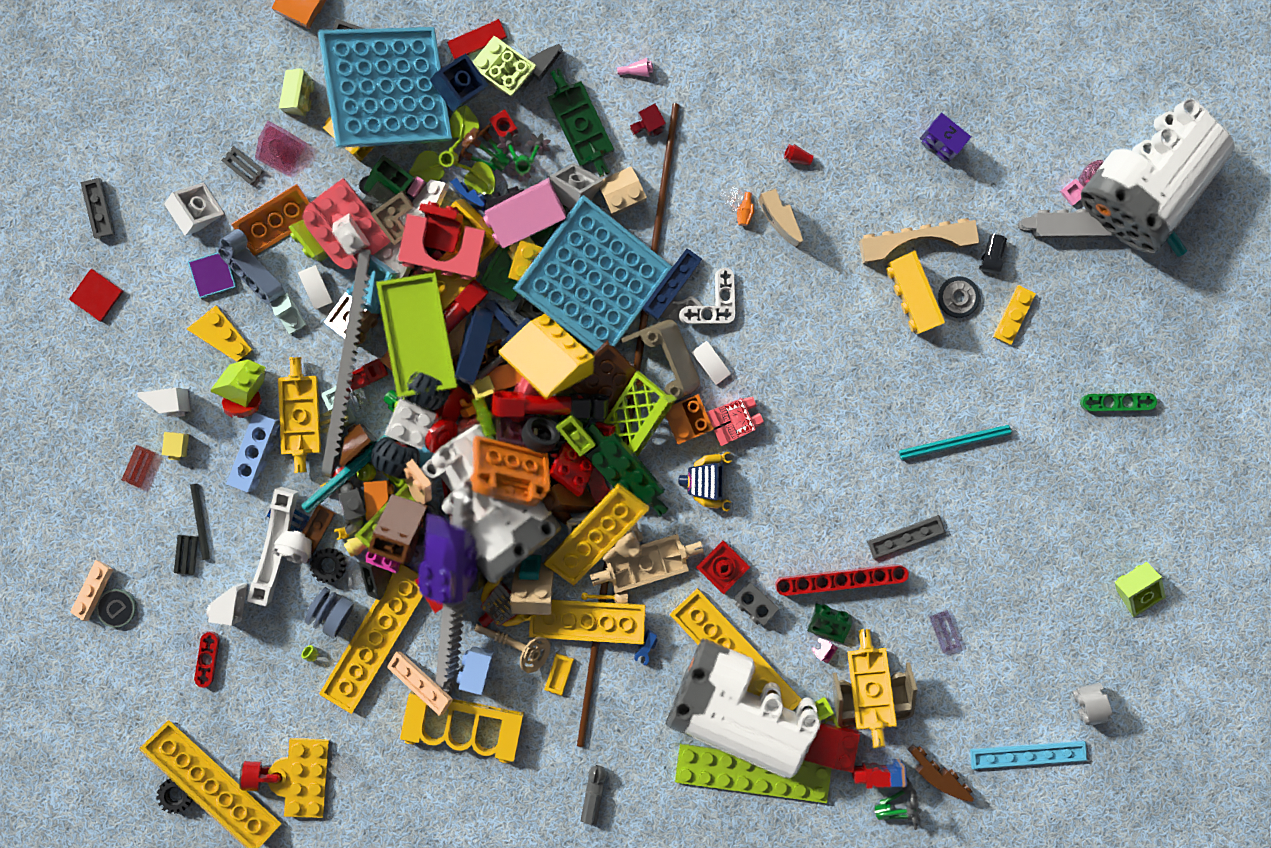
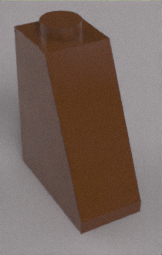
[542,483,596,513]

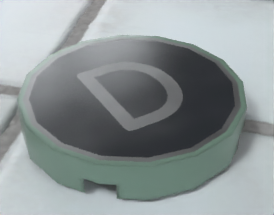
[96,589,136,628]

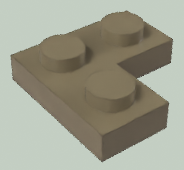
[371,191,414,245]

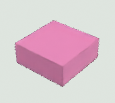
[407,176,426,199]
[1060,179,1084,206]

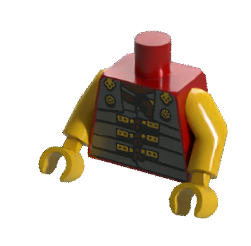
[478,577,535,628]

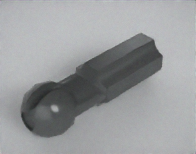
[580,765,607,825]

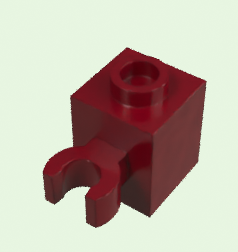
[630,103,666,136]

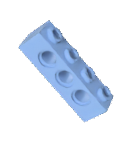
[226,412,280,492]

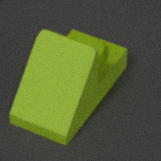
[556,415,596,456]

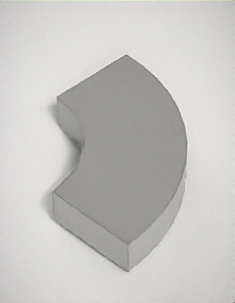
[661,295,704,321]

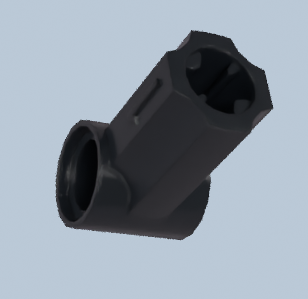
[979,234,1007,275]

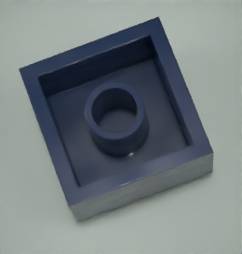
[430,53,489,112]

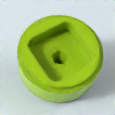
[357,463,376,482]

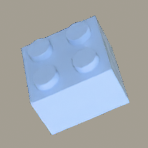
[457,646,495,695]

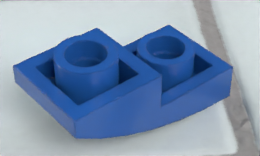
[450,178,486,212]

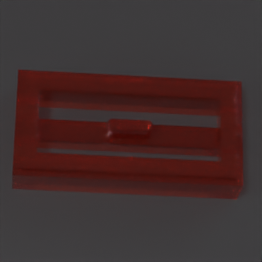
[121,445,156,488]

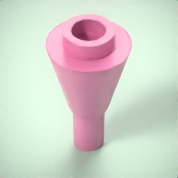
[617,58,653,77]

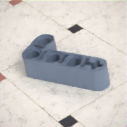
[218,229,284,304]

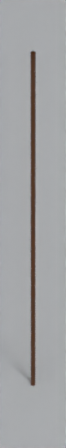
[577,103,680,747]

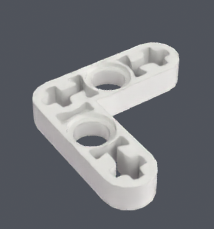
[679,267,735,324]

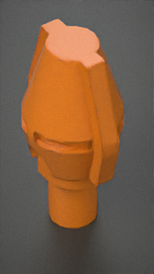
[737,192,754,226]

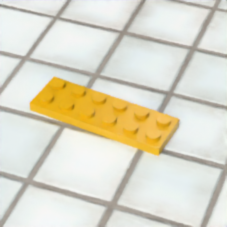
[544,484,649,586]
[529,599,646,644]

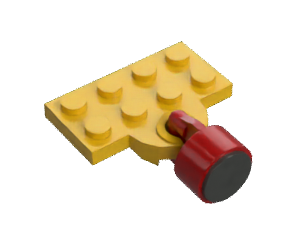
[239,738,329,818]

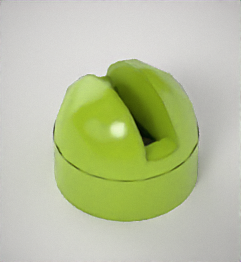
[301,645,319,662]

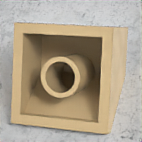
[599,167,647,217]

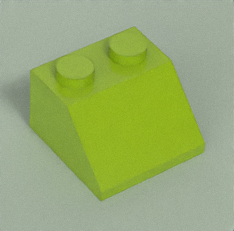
[210,359,266,407]
[1114,562,1166,618]

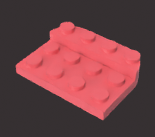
[303,177,391,269]

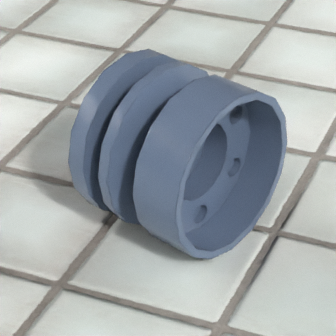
[304,587,354,639]

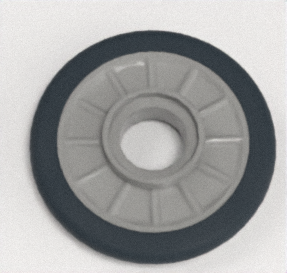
[938,276,980,318]

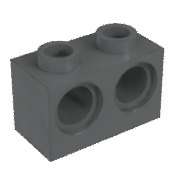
[734,581,779,626]

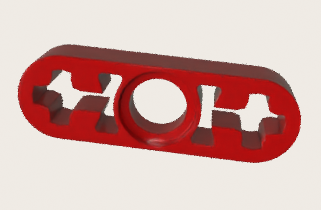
[194,631,220,688]

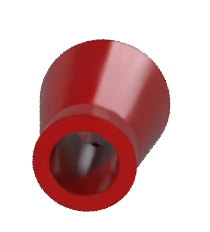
[784,144,814,166]

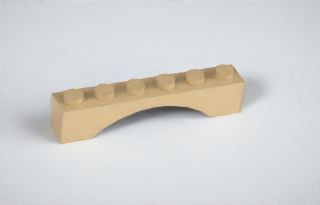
[859,218,979,264]

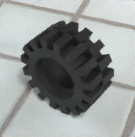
[309,548,347,583]
[156,778,193,814]

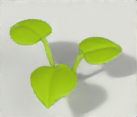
[409,105,496,194]

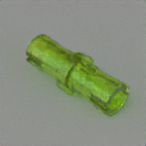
[472,396,496,438]

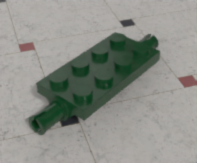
[547,68,614,177]
[585,423,669,516]

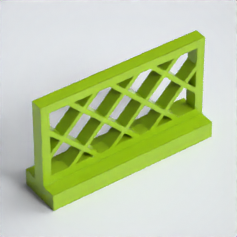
[604,371,676,457]

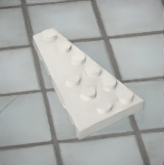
[355,179,449,279]

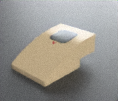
[758,189,803,247]

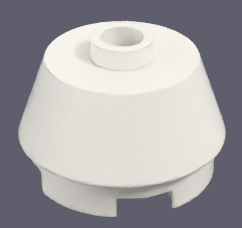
[273,531,312,564]

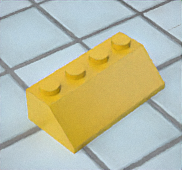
[886,251,945,334]

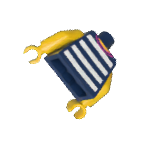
[678,452,732,511]

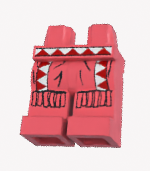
[706,397,764,446]

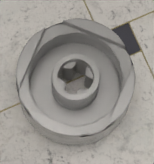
[1072,682,1112,726]

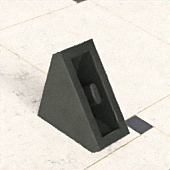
[359,561,393,600]

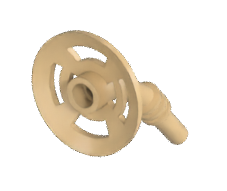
[474,624,550,673]

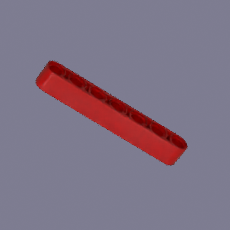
[774,564,909,596]

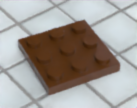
[571,340,644,419]

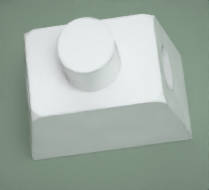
[332,213,371,255]

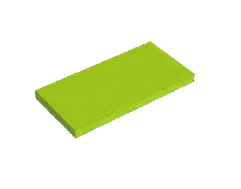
[376,273,457,398]

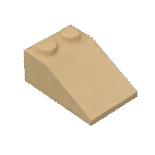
[511,562,554,615]

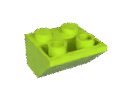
[289,219,329,262]

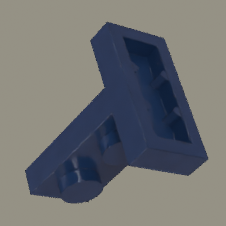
[485,300,533,347]

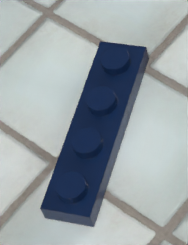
[642,248,702,321]

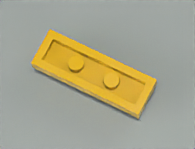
[993,285,1036,345]

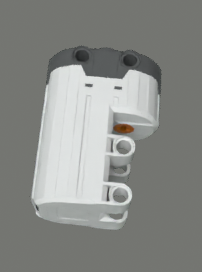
[1081,99,1235,254]
[420,423,561,583]
[665,638,819,778]

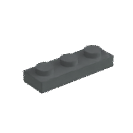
[80,178,115,239]

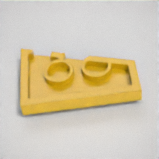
[186,305,253,362]

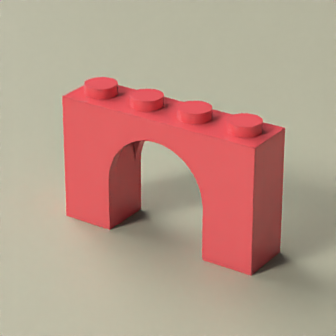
[398,214,486,280]

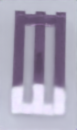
[929,609,961,653]

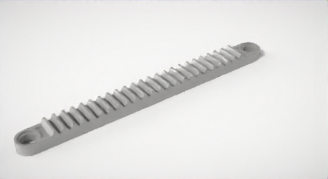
[321,249,371,477]
[435,487,475,696]

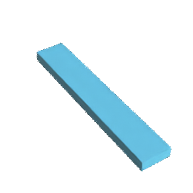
[970,741,1087,769]

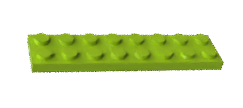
[675,743,832,803]

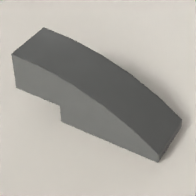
[519,44,563,92]

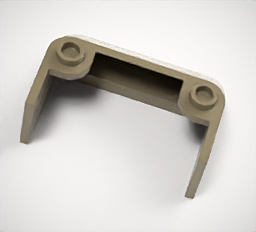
[621,320,700,408]
[832,662,917,728]

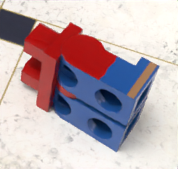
[852,759,906,789]

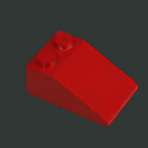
[803,721,860,773]

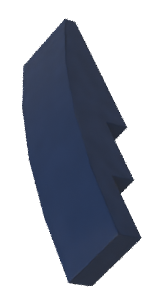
[455,305,494,385]

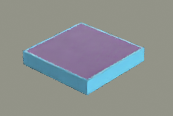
[188,252,237,299]

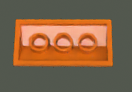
[231,184,310,256]

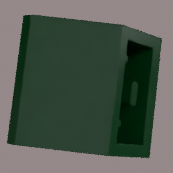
[364,155,415,204]

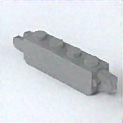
[1018,209,1112,238]

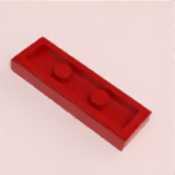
[447,19,507,60]

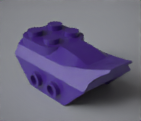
[419,514,478,604]

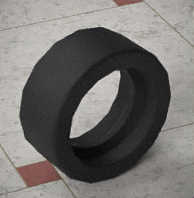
[521,415,561,453]

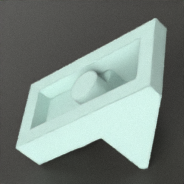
[271,293,307,335]

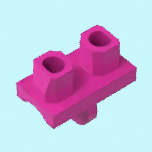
[365,552,400,573]

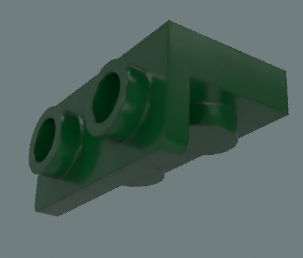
[807,603,852,644]

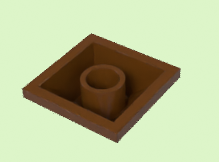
[340,424,377,467]

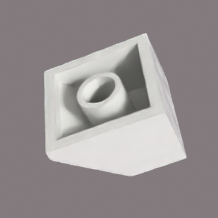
[164,182,224,236]
[137,388,191,417]
[207,583,248,626]

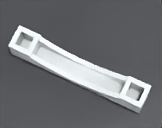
[247,487,299,606]

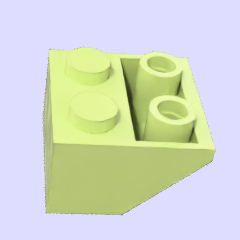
[279,69,314,116]

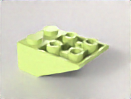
[473,36,536,97]

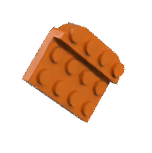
[470,435,550,507]

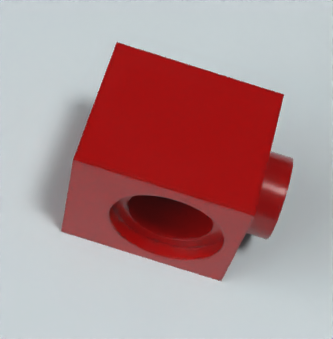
[489,109,518,138]

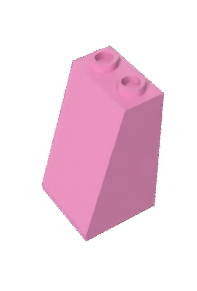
[484,178,566,248]

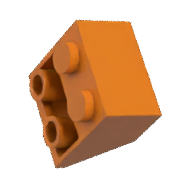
[665,394,714,445]

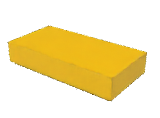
[544,653,574,696]

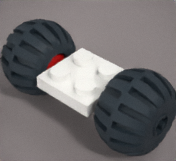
[372,372,450,479]

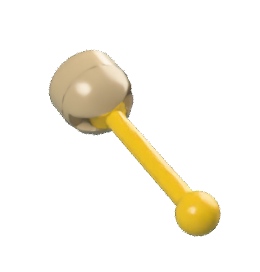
[581,590,628,603]

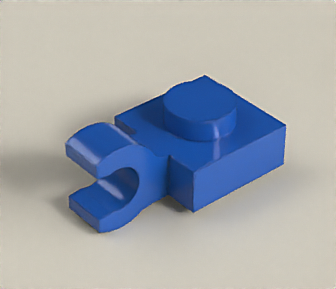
[634,629,658,666]

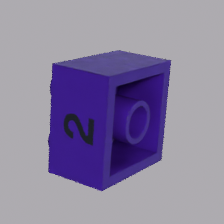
[919,112,972,162]

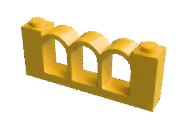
[400,691,524,763]

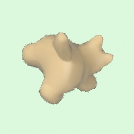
[603,522,643,561]

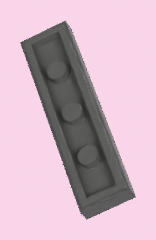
[867,515,946,559]

